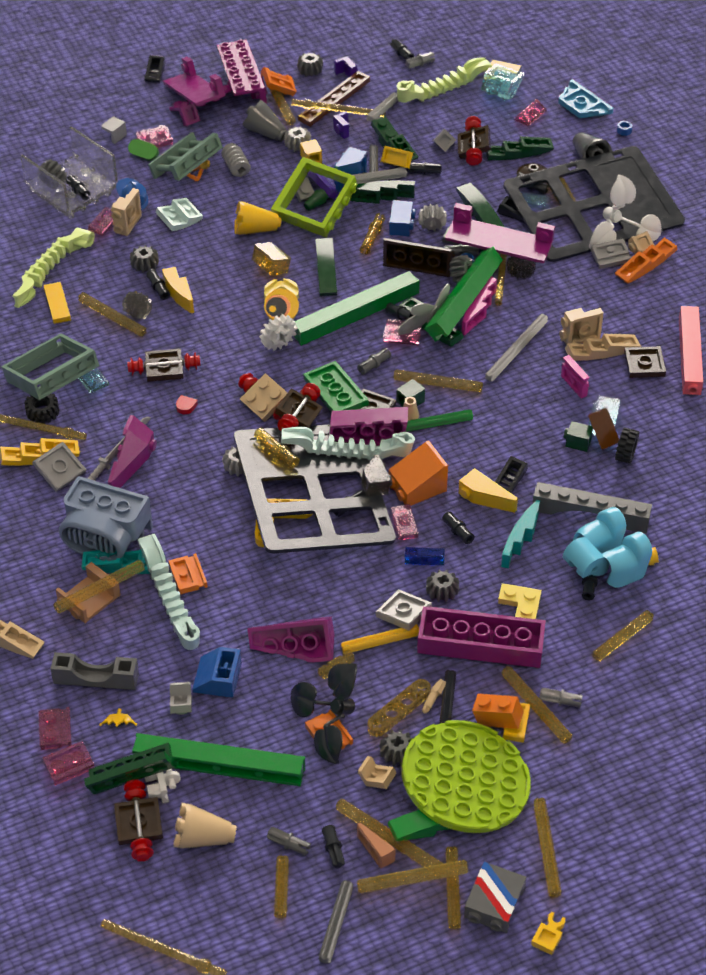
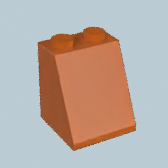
[387,441,448,507]

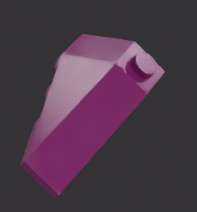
[108,415,157,488]
[247,616,335,663]

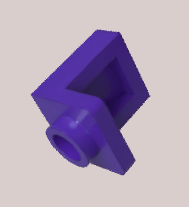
[334,56,358,78]
[333,111,349,139]

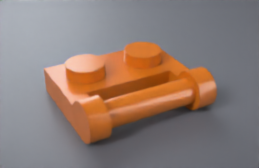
[261,67,297,96]

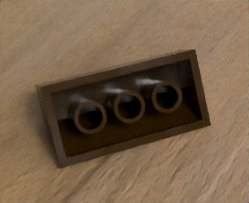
[383,238,455,277]

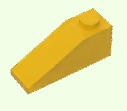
[459,468,518,513]

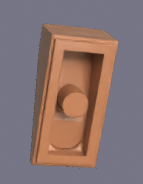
[357,823,396,869]

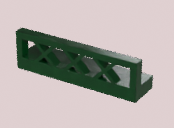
[84,743,174,795]

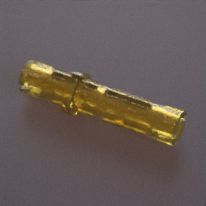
[359,213,385,255]
[254,427,300,468]

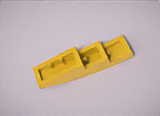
[0,438,80,466]

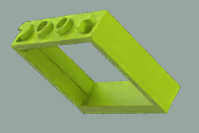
[271,157,358,237]

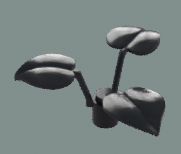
[290,663,357,764]

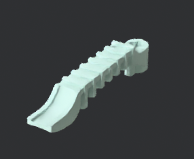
[281,427,415,462]
[137,534,200,650]

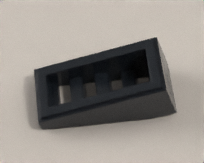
[144,55,165,83]
[497,196,535,222]
[495,456,528,493]

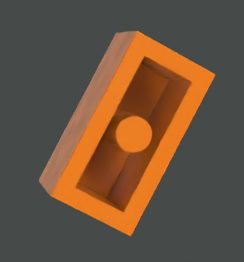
[472,694,524,729]

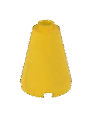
[234,201,281,235]

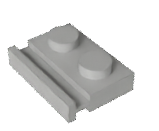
[591,239,632,269]

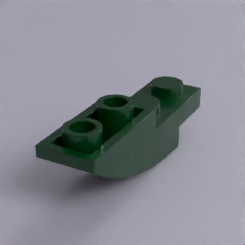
[371,116,418,161]

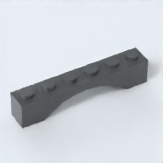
[533,482,652,534]

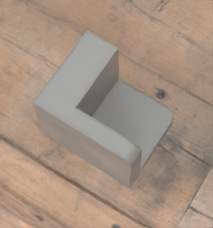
[101,116,127,144]
[432,129,456,152]

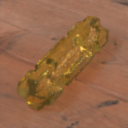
[318,650,355,679]

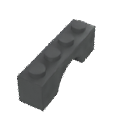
[50,652,139,690]

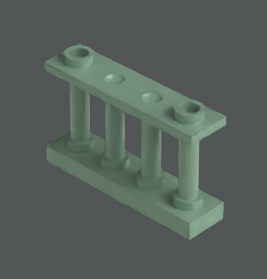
[148,132,223,180]

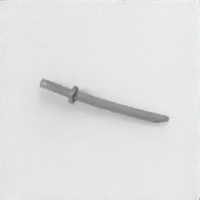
[87,417,151,481]

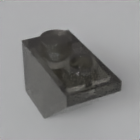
[360,454,392,497]

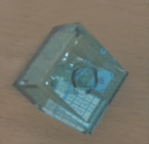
[481,64,524,100]

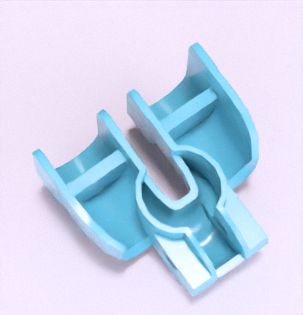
[563,507,652,588]

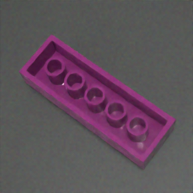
[417,606,546,668]

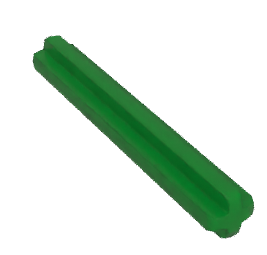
[406,409,473,432]

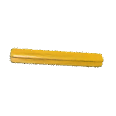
[341,624,419,654]

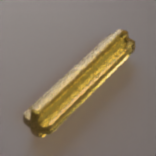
[274,855,289,918]

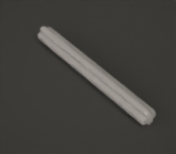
[485,314,548,382]

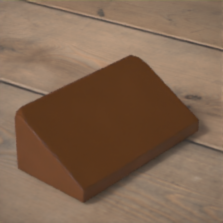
[588,407,620,450]

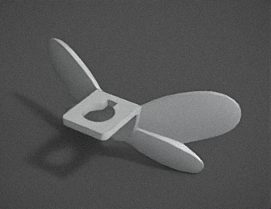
[398,284,450,335]

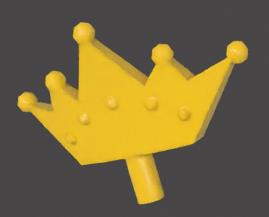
[99,708,137,727]

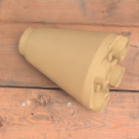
[174,803,236,849]

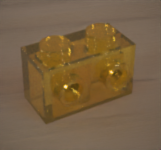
[252,242,291,276]

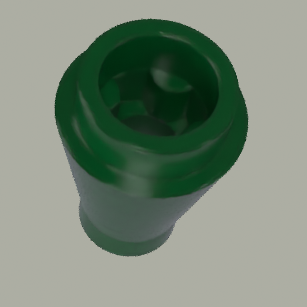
[303,189,329,211]

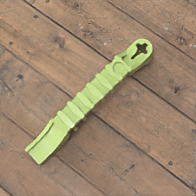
[397,58,492,103]
[13,228,95,308]

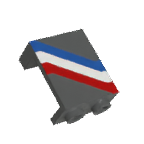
[464,862,527,933]

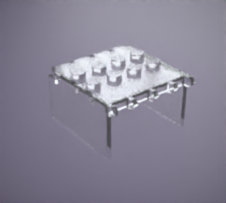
[20,126,118,219]

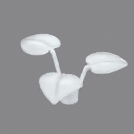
[589,174,662,249]

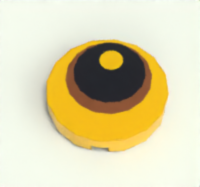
[264,288,299,320]

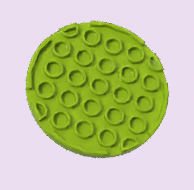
[401,720,531,833]

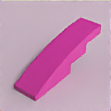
[462,276,497,336]

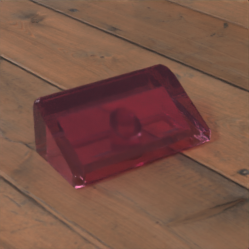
[514,99,547,127]

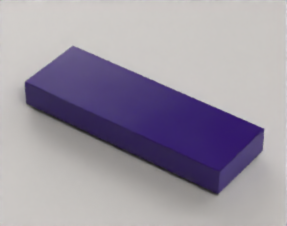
[308,171,340,200]

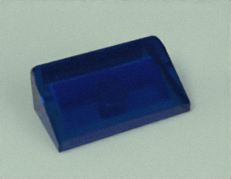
[405,547,445,566]

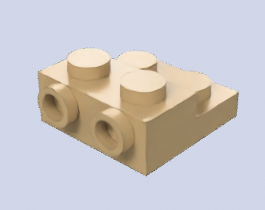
[111,188,142,236]
[559,308,603,345]

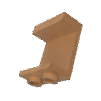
[56,562,121,623]

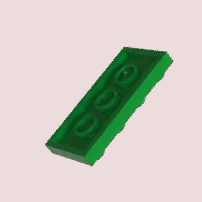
[303,361,369,411]

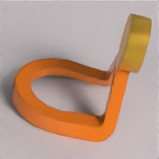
[187,159,210,181]

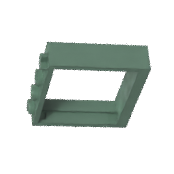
[1,333,100,400]

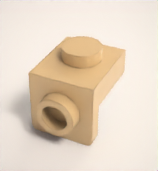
[628,231,655,254]
[358,756,397,789]

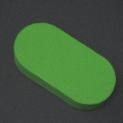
[128,139,159,161]

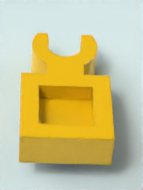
[531,912,565,955]

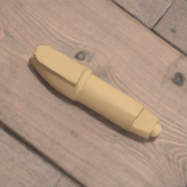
[422,679,446,714]

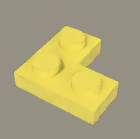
[498,583,542,619]

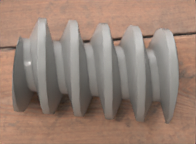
[221,143,251,177]

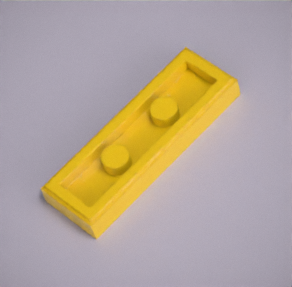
[43,282,71,324]

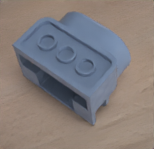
[59,476,153,561]

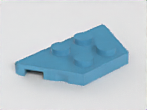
[558,79,613,118]

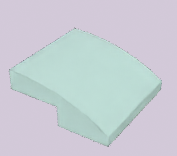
[156,198,203,231]

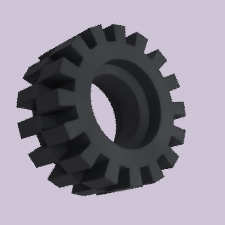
[24,393,59,424]
[615,427,639,464]

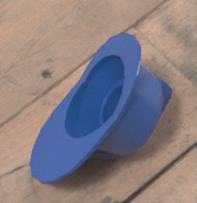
[116,178,149,210]

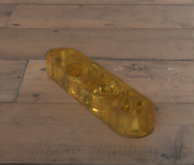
[367,679,431,737]

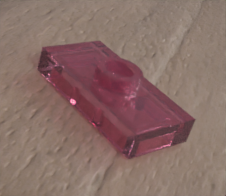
[88,207,113,236]
[391,504,418,540]

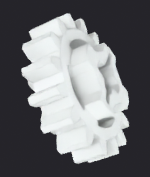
[259,314,297,351]

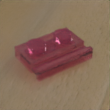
[135,125,173,147]
[383,319,422,345]
[39,707,72,750]
[42,741,95,785]

